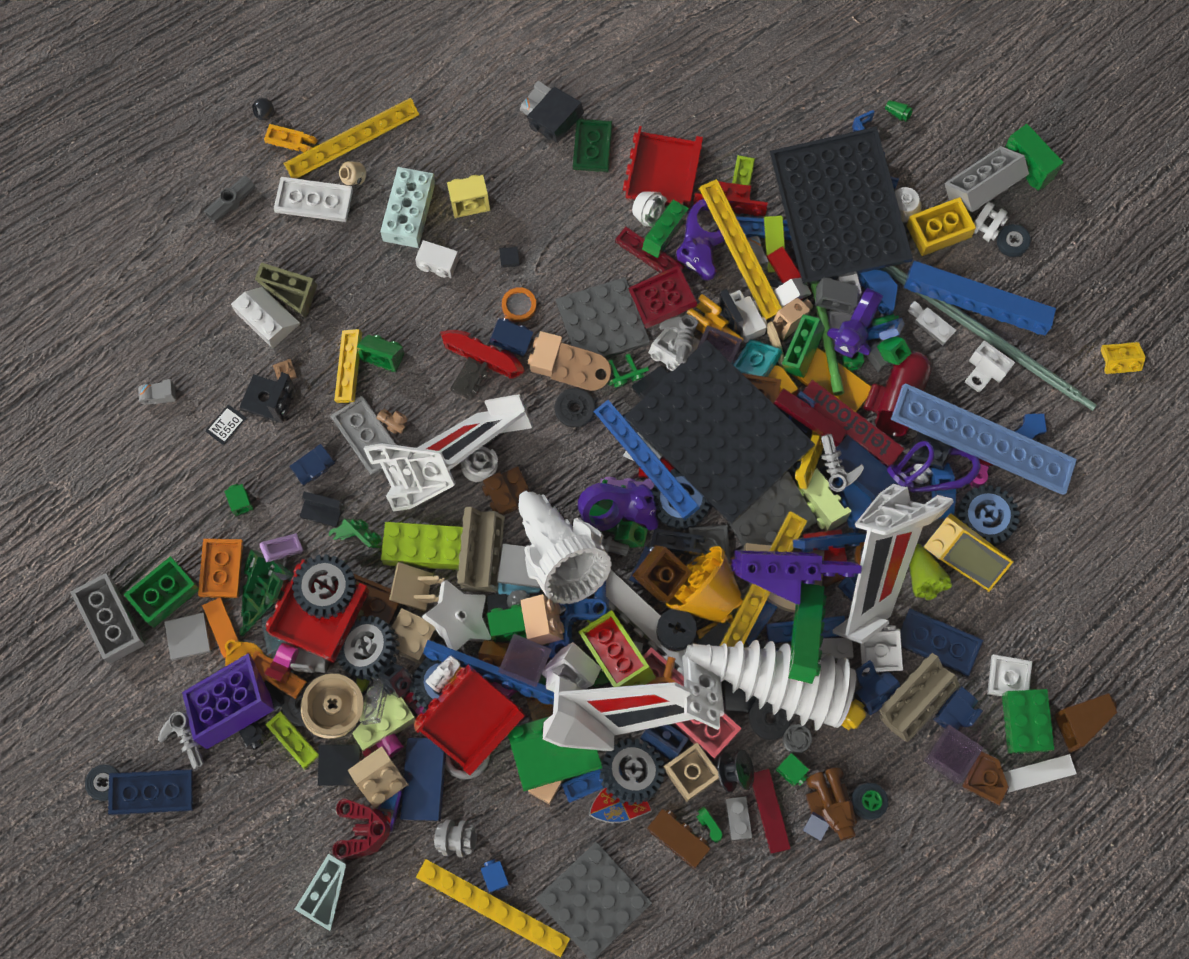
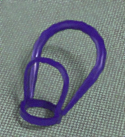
[887,441,981,493]

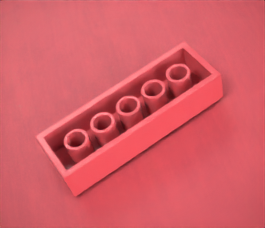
[643,647,741,761]

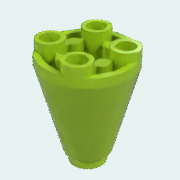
[909,544,952,600]

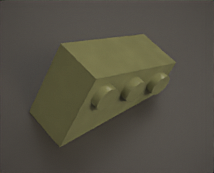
[255,263,318,318]

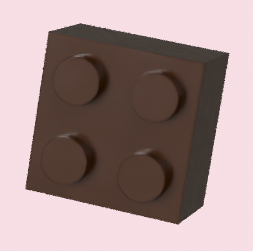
[632,546,692,603]

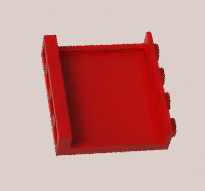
[623,126,703,209]
[266,559,370,663]
[414,664,525,775]

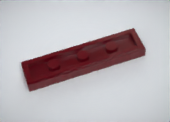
[615,226,685,273]
[773,388,847,447]
[752,769,791,854]

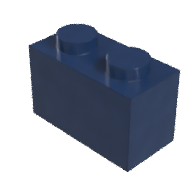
[488,318,533,357]
[640,725,689,761]

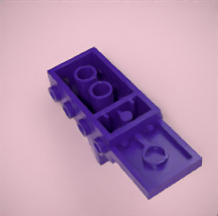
[731,550,862,604]

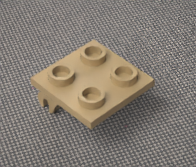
[389,562,445,611]

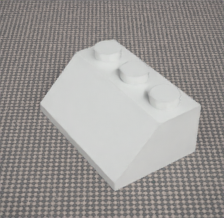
[231,287,300,348]

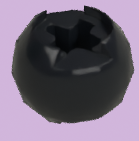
[252,98,274,121]

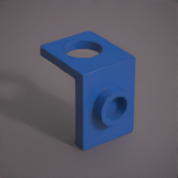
[852,110,875,132]

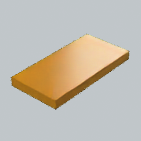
[792,348,871,412]

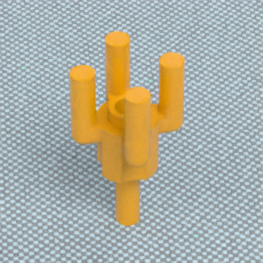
[687,294,744,345]

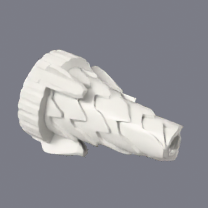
[519,491,611,604]

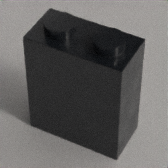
[527,86,584,143]

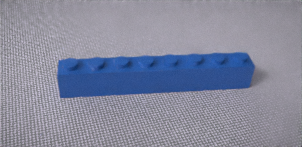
[904,261,1056,336]

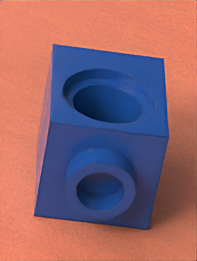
[481,859,509,893]

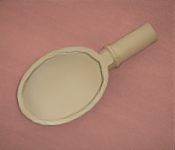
[767,322,787,373]

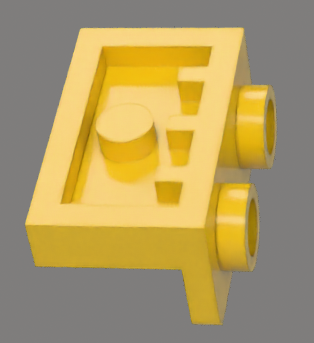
[1101,342,1146,374]

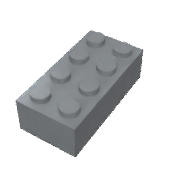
[944,146,1029,212]
[70,573,146,664]

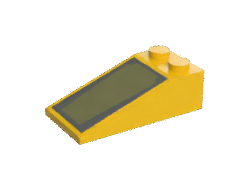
[924,513,1014,591]

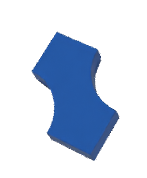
[1015,414,1046,439]

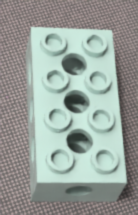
[380,167,435,248]

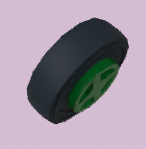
[851,783,888,820]

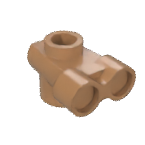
[376,409,408,434]

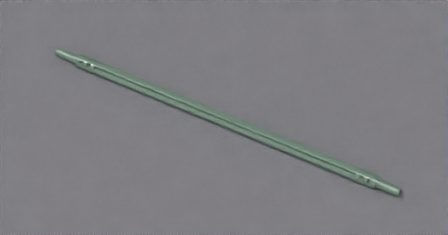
[881,265,1097,411]

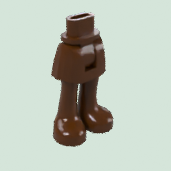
[806,768,856,841]

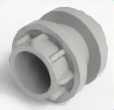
[434,820,477,857]

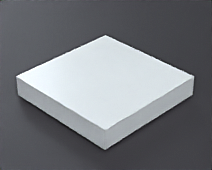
[987,655,1032,697]

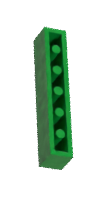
[788,581,827,684]

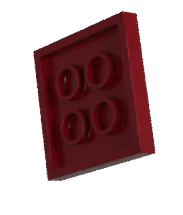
[629,265,698,329]

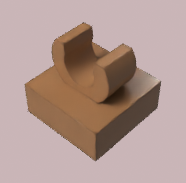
[273,359,297,380]

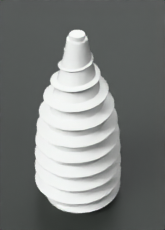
[685,640,856,731]

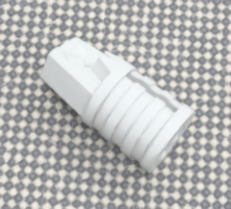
[426,656,460,693]

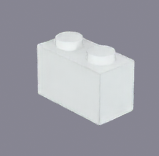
[415,240,459,278]

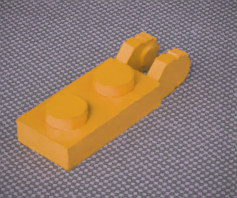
[264,124,318,153]

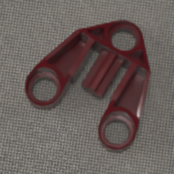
[332,799,390,860]

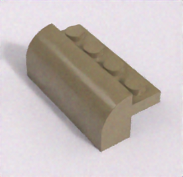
[457,507,505,592]
[879,653,960,743]

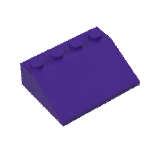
[182,653,274,749]

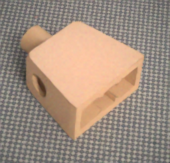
[773,298,813,341]

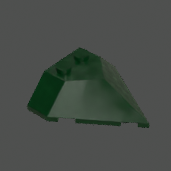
[240,549,294,636]

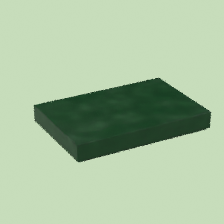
[572,119,612,172]

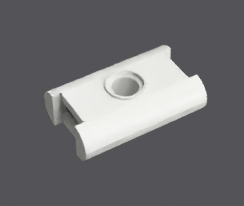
[682,655,724,717]

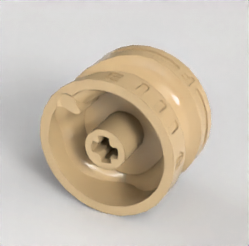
[301,674,364,739]

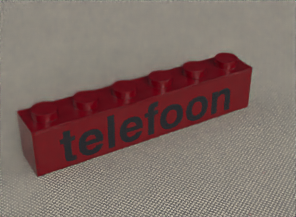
[803,380,905,466]

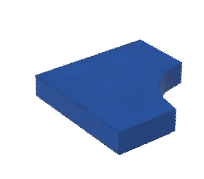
[866,318,904,340]

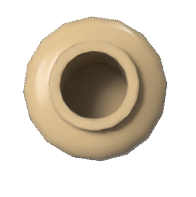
[339,161,366,186]

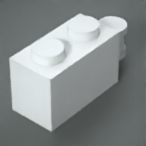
[730,290,767,343]

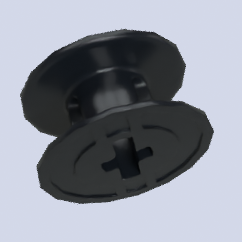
[656,609,697,652]
[718,749,754,793]

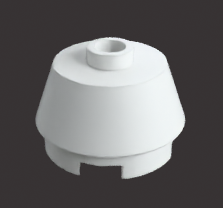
[895,187,922,222]
[632,192,667,227]
[461,446,498,482]

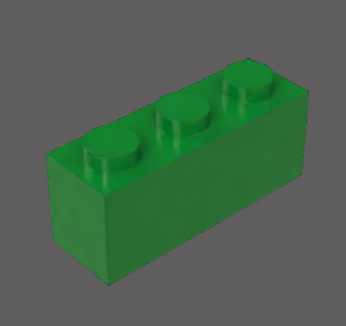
[642,200,689,258]
[782,314,825,378]

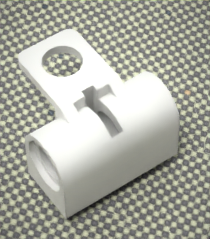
[965,341,1015,392]

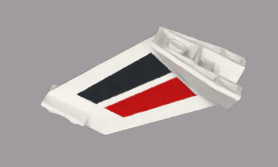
[364,394,533,511]
[832,484,954,644]
[543,670,720,751]

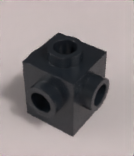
[378,663,414,698]

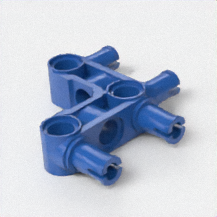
[532,580,611,659]

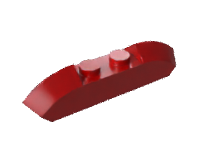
[440,330,525,379]

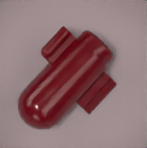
[863,350,931,436]

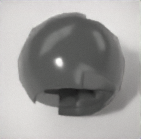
[507,590,530,609]

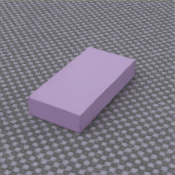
[259,533,304,562]

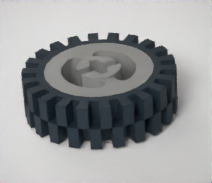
[292,554,357,619]
[337,616,400,681]
[600,739,665,805]

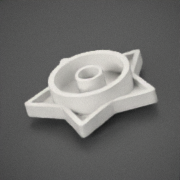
[422,580,491,651]

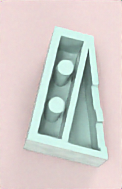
[294,854,346,931]

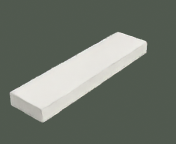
[1003,754,1077,793]

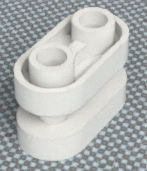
[974,201,1009,242]

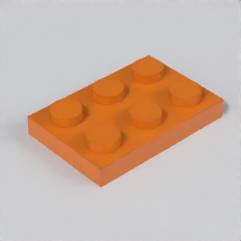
[198,539,244,598]

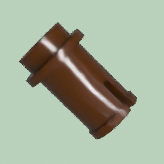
[822,573,846,588]

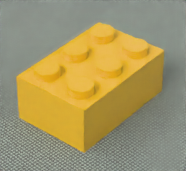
[906,197,976,256]

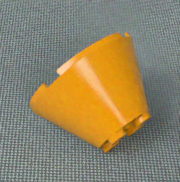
[666,546,743,623]

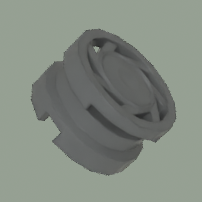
[782,724,812,754]

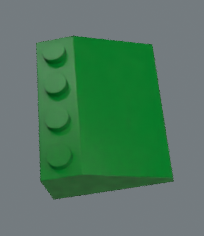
[508,717,602,791]

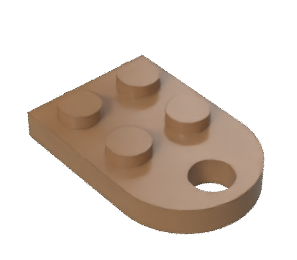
[551,343,611,390]

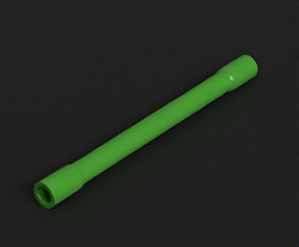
[810,282,845,396]

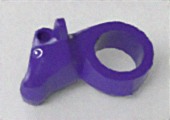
[676,199,725,281]
[827,288,884,358]
[577,481,659,531]

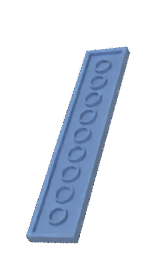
[891,383,1077,495]

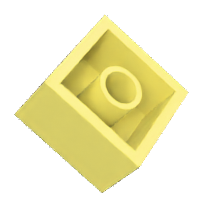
[447,175,490,218]

